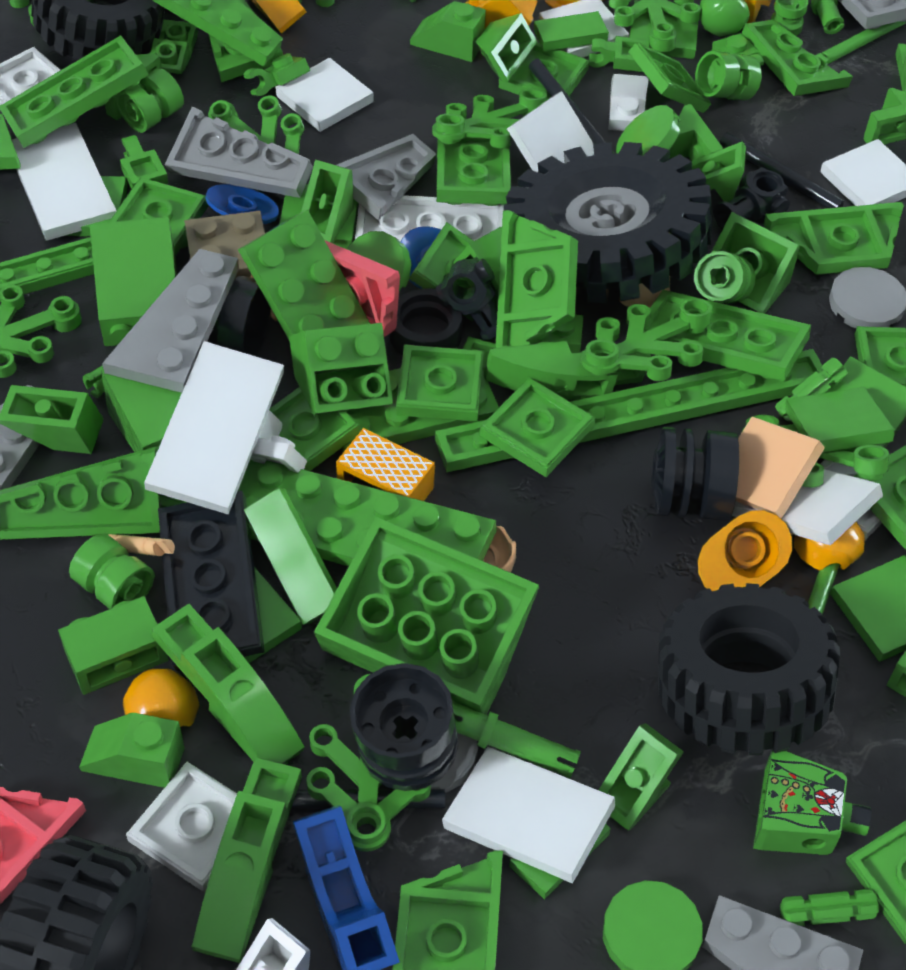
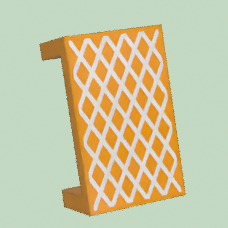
[336,428,435,501]

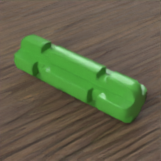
[775,358,848,423]
[780,889,879,926]

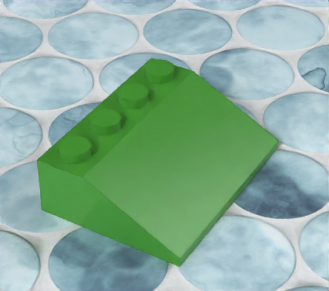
[314,517,539,715]

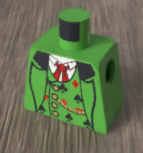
[753,749,872,855]

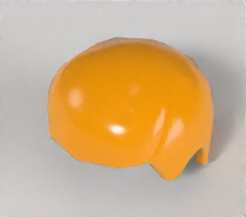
[794,522,865,570]
[123,669,199,727]

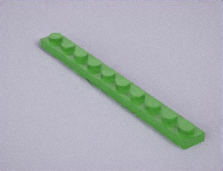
[435,349,823,472]

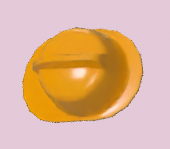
[698,510,792,591]

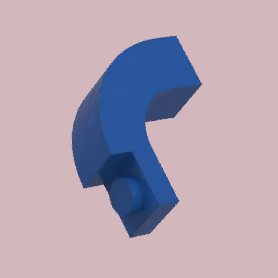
[292,805,400,970]

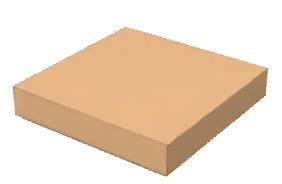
[736,417,825,519]

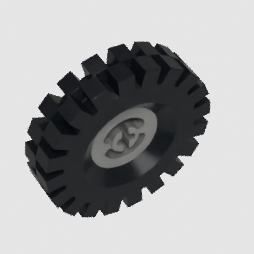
[504,142,712,303]

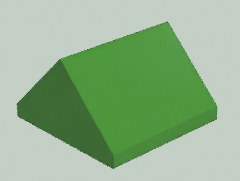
[711,212,800,314]

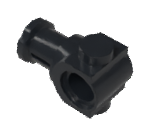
[713,167,790,230]
[436,256,498,340]

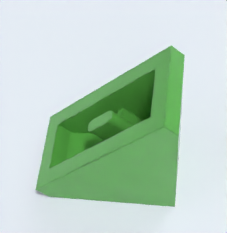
[301,159,354,243]

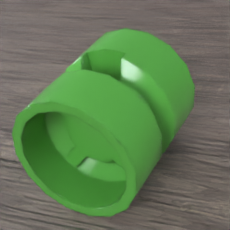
[695,51,762,101]
[116,68,184,133]
[694,251,756,304]
[69,533,155,609]

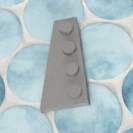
[102,249,239,393]

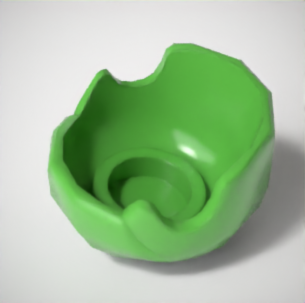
[700,0,750,37]

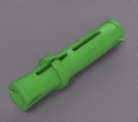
[451,699,580,779]

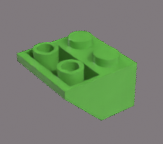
[289,323,393,414]

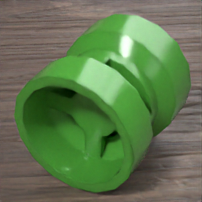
[771,0,808,36]

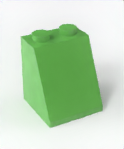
[90,217,178,346]
[101,368,182,452]

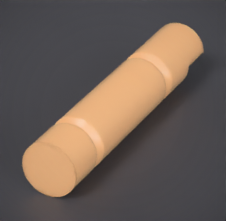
[108,534,175,556]

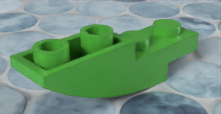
[484,341,651,400]
[152,604,305,765]
[192,757,302,963]

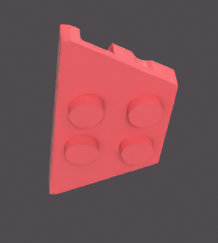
[325,240,400,337]
[0,787,86,904]

